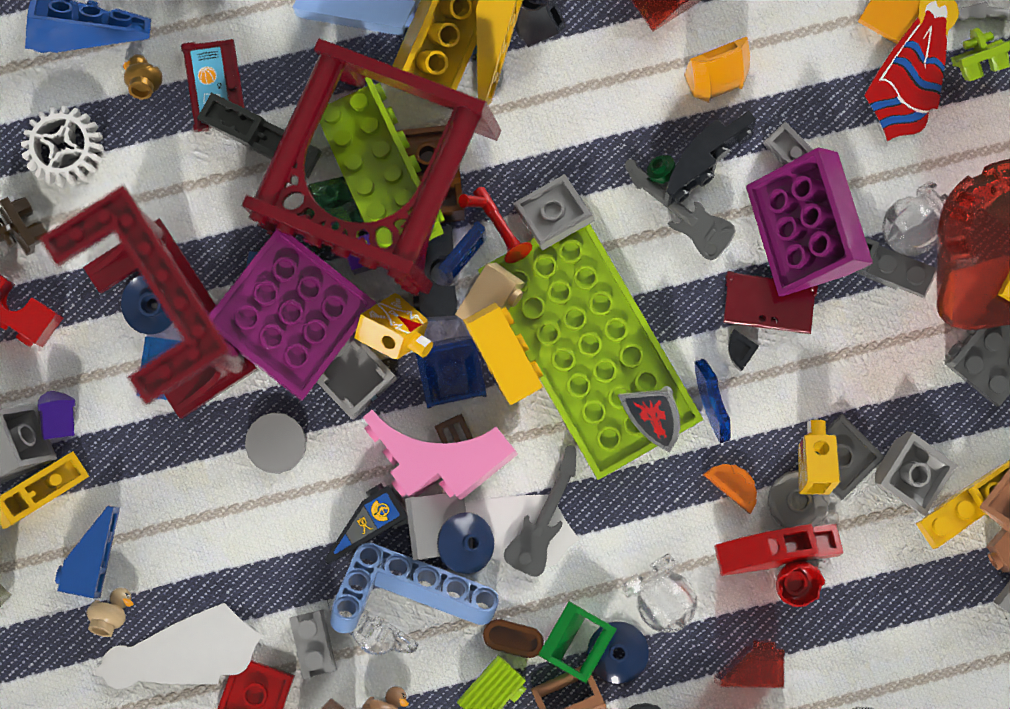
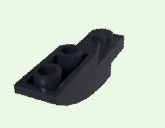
[664,111,756,207]

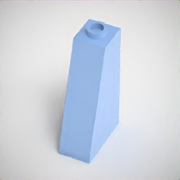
[293,0,417,36]

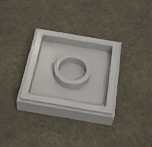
[513,174,595,250]
[405,493,471,560]

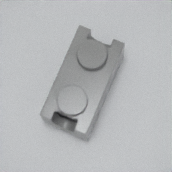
[289,609,337,679]

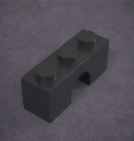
[516,0,567,47]
[413,225,458,321]

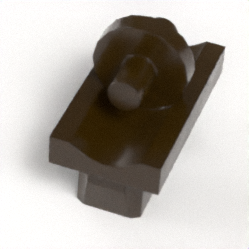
[0,197,47,256]

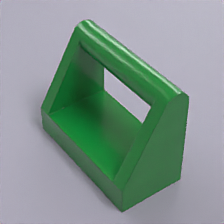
[538,601,617,683]

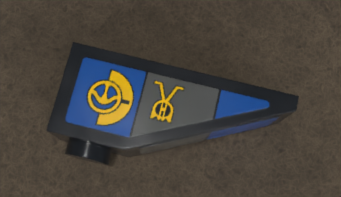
[325,483,408,564]

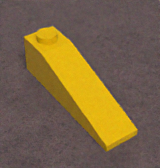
[476,0,523,105]

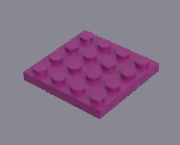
[209,229,377,400]

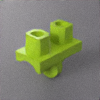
[951,27,1010,81]

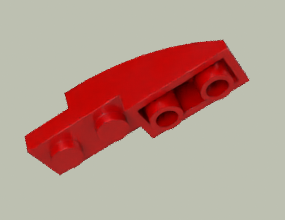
[714,524,844,576]

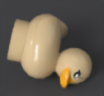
[86,587,134,637]

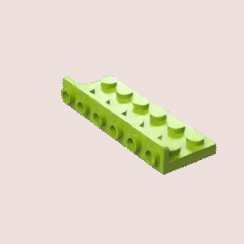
[320,77,445,248]

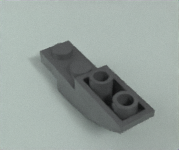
[856,237,937,299]

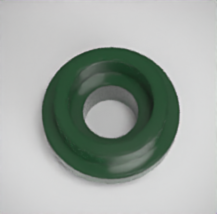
[647,155,676,184]

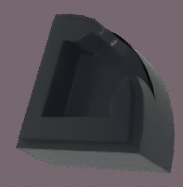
[728,329,759,371]

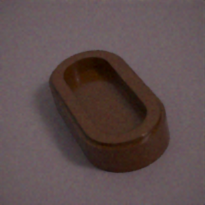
[483,619,544,658]

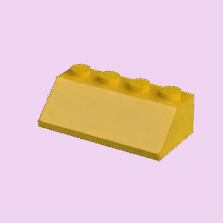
[392,0,478,90]

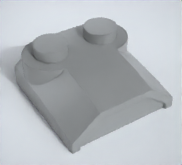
[875,431,958,516]

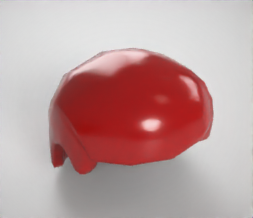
[776,561,825,607]

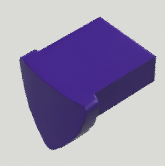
[38,391,76,440]

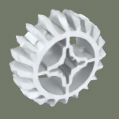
[21,105,104,187]

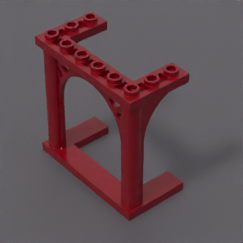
[241,38,502,295]
[39,184,258,419]

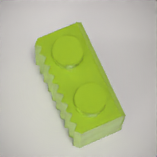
[457,654,526,709]

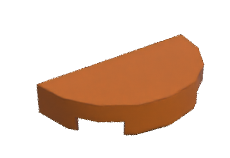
[703,464,757,514]

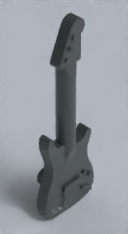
[625,159,735,260]
[504,445,576,577]

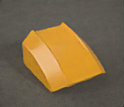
[684,37,750,103]

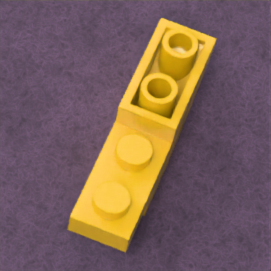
[915,459,1010,549]

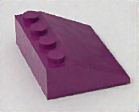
[746,147,873,296]

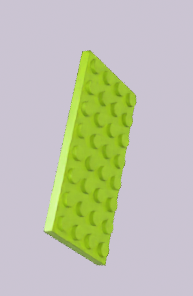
[477,224,704,481]

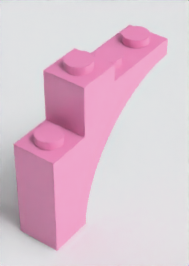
[363,410,518,500]

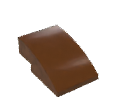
[396,125,465,223]

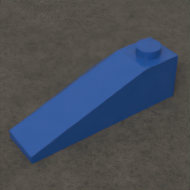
[25,0,151,53]

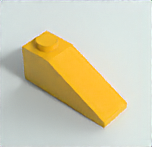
[0,451,89,529]

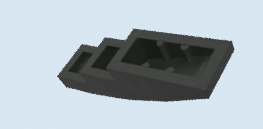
[197,92,322,178]

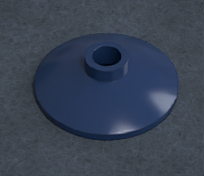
[121,275,173,335]
[437,512,494,574]
[587,621,649,684]

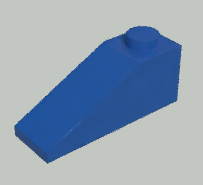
[55,506,120,599]

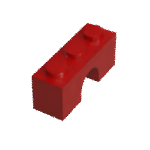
[0,274,63,347]

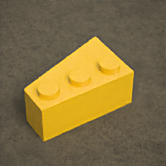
[463,303,543,405]

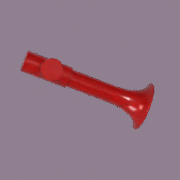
[458,187,532,264]

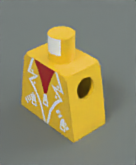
[354,293,433,359]
[798,420,840,495]

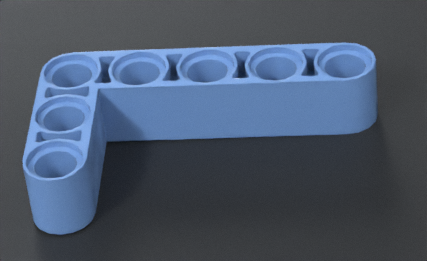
[330,543,499,634]

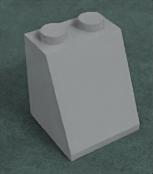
[0,404,57,484]

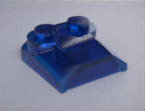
[415,336,487,409]

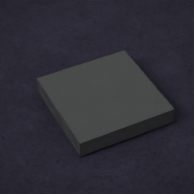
[815,414,885,500]

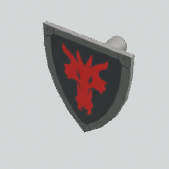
[618,386,680,453]

